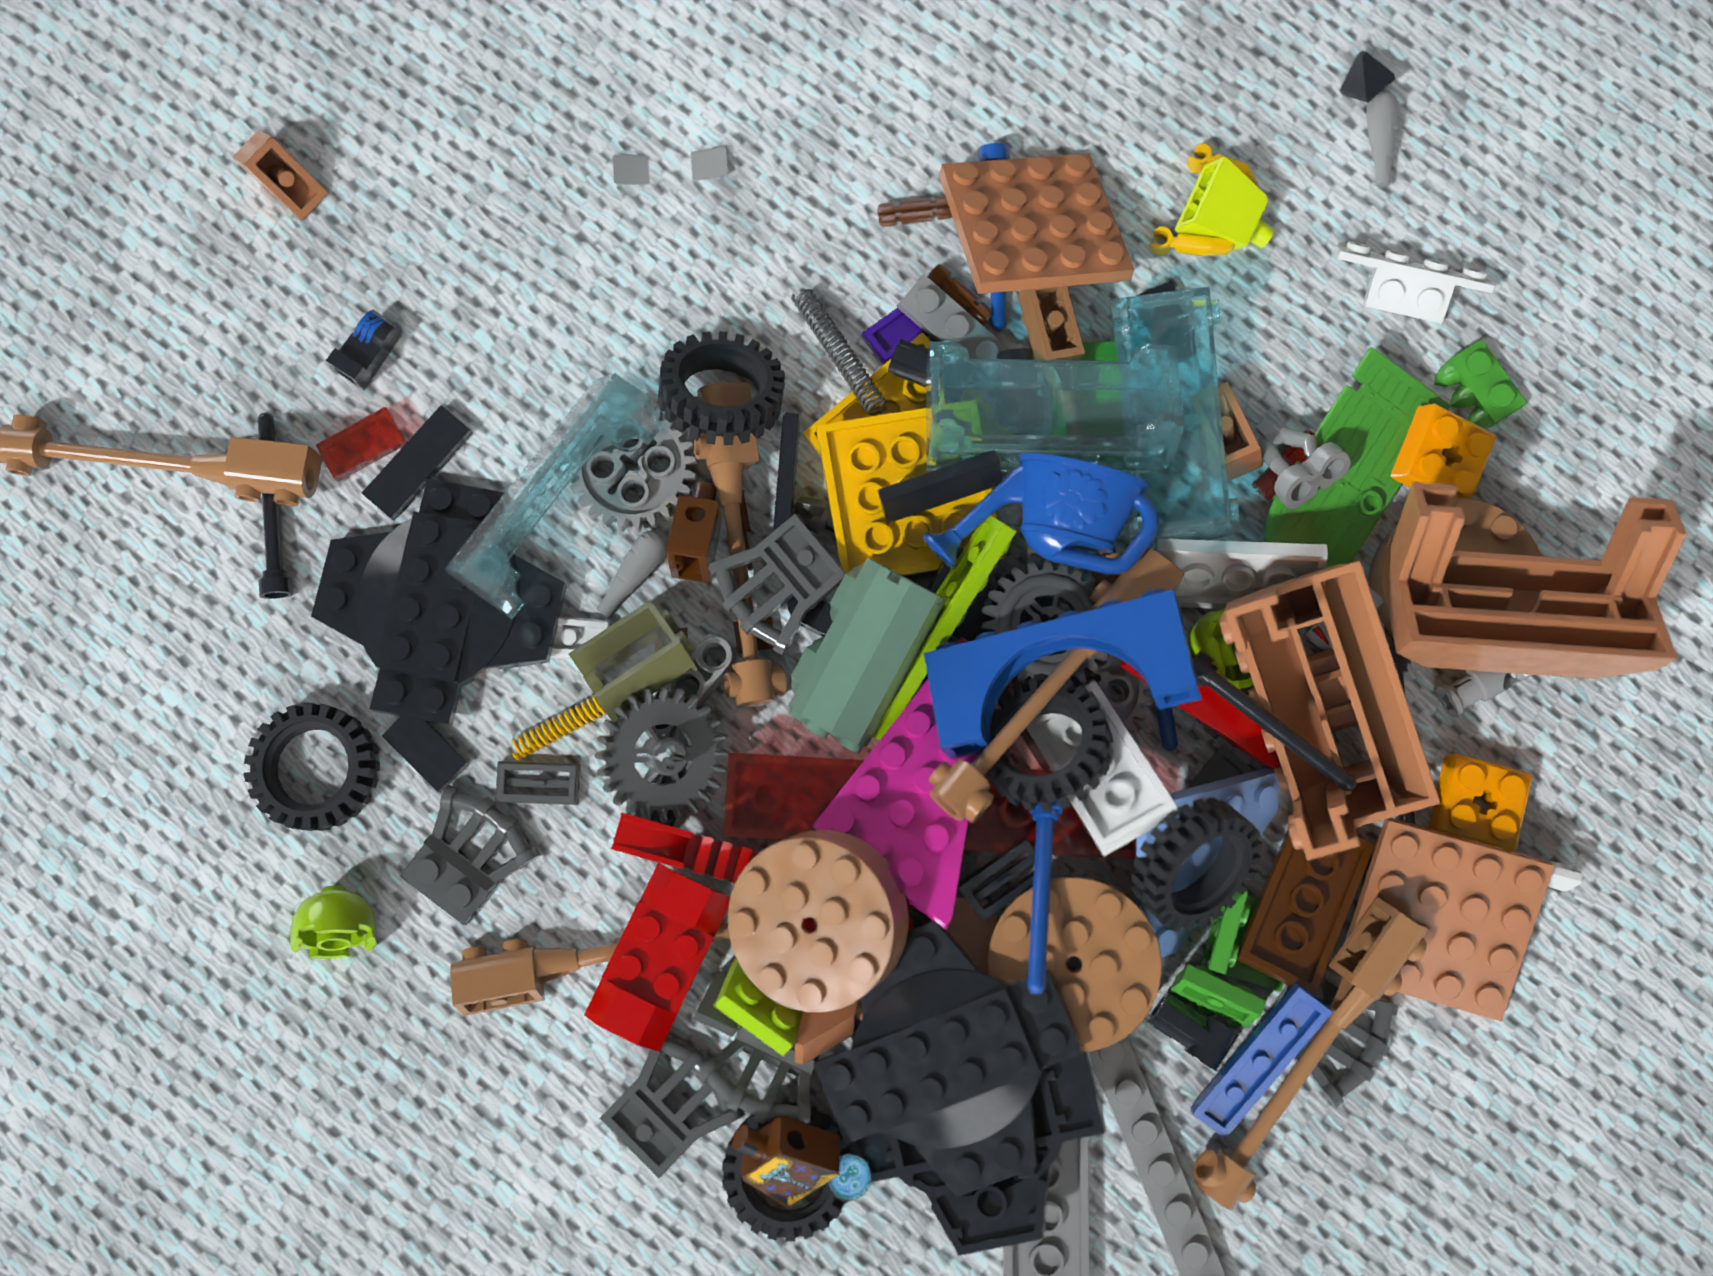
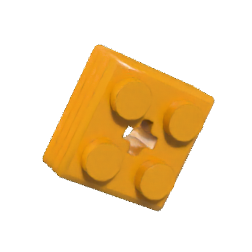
[1390,403,1496,499]
[1428,753,1532,851]

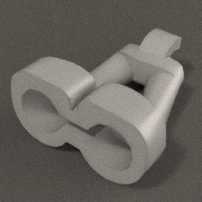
[1255,419,1351,509]

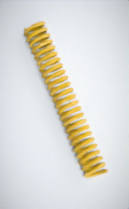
[511,696,607,761]

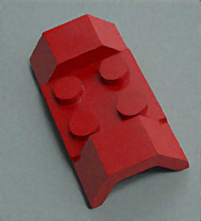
[584,863,731,1052]

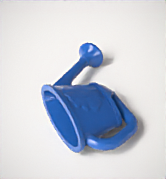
[923,453,1159,574]

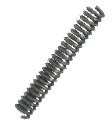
[792,289,887,416]

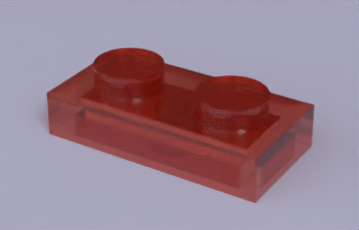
[316,406,407,482]

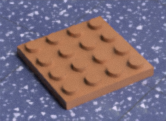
[939,154,1135,294]
[1338,818,1554,1021]

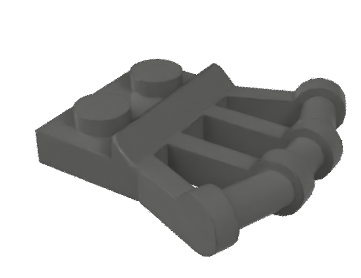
[709,514,845,656]
[400,785,541,925]
[1267,978,1398,1108]
[696,1026,820,1125]
[600,1032,746,1179]

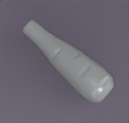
[1366,91,1399,187]
[596,531,667,618]

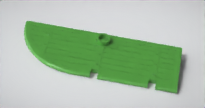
[1264,347,1451,629]

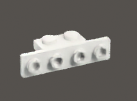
[1334,241,1496,323]

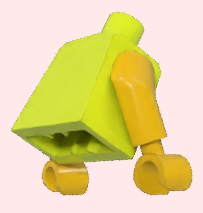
[1150,143,1274,256]

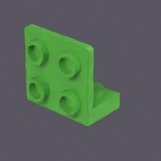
[1200,892,1284,992]

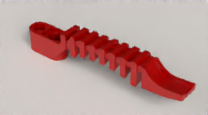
[611,813,933,931]

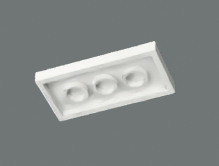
[1157,539,1328,609]
[1026,681,1179,856]

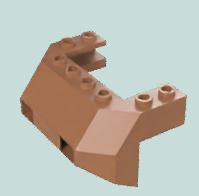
[1389,482,1687,679]
[1219,561,1441,860]

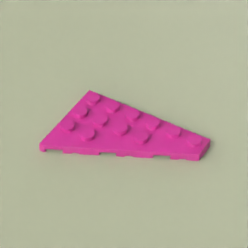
[812,636,978,929]

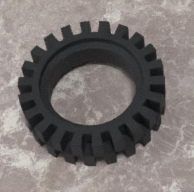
[658,331,785,445]
[977,677,1114,811]
[244,703,380,831]
[1131,798,1263,931]
[722,1102,852,1242]

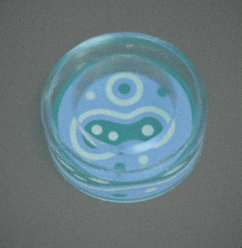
[828,1154,871,1201]

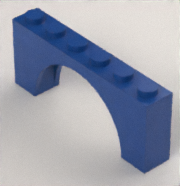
[924,589,1202,760]

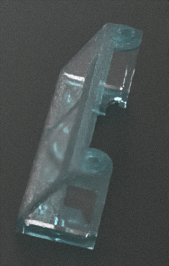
[444,373,660,619]

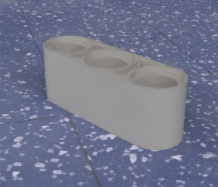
[651,636,736,736]

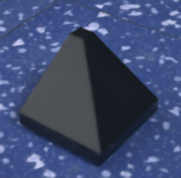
[1340,51,1396,103]

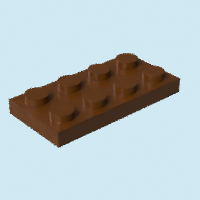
[1236,830,1375,995]

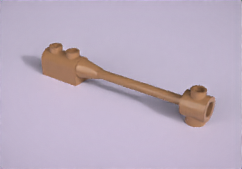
[1018,286,1124,589]
[694,382,786,706]
[0,415,323,507]
[928,548,1185,823]
[1193,897,1427,1210]
[450,922,730,1016]

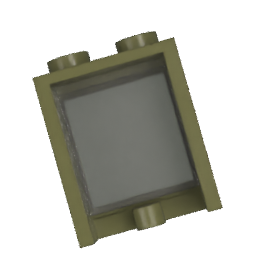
[568,600,697,722]

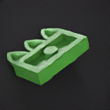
[1434,339,1527,429]
[1170,964,1266,1029]

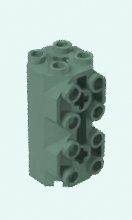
[789,558,946,753]

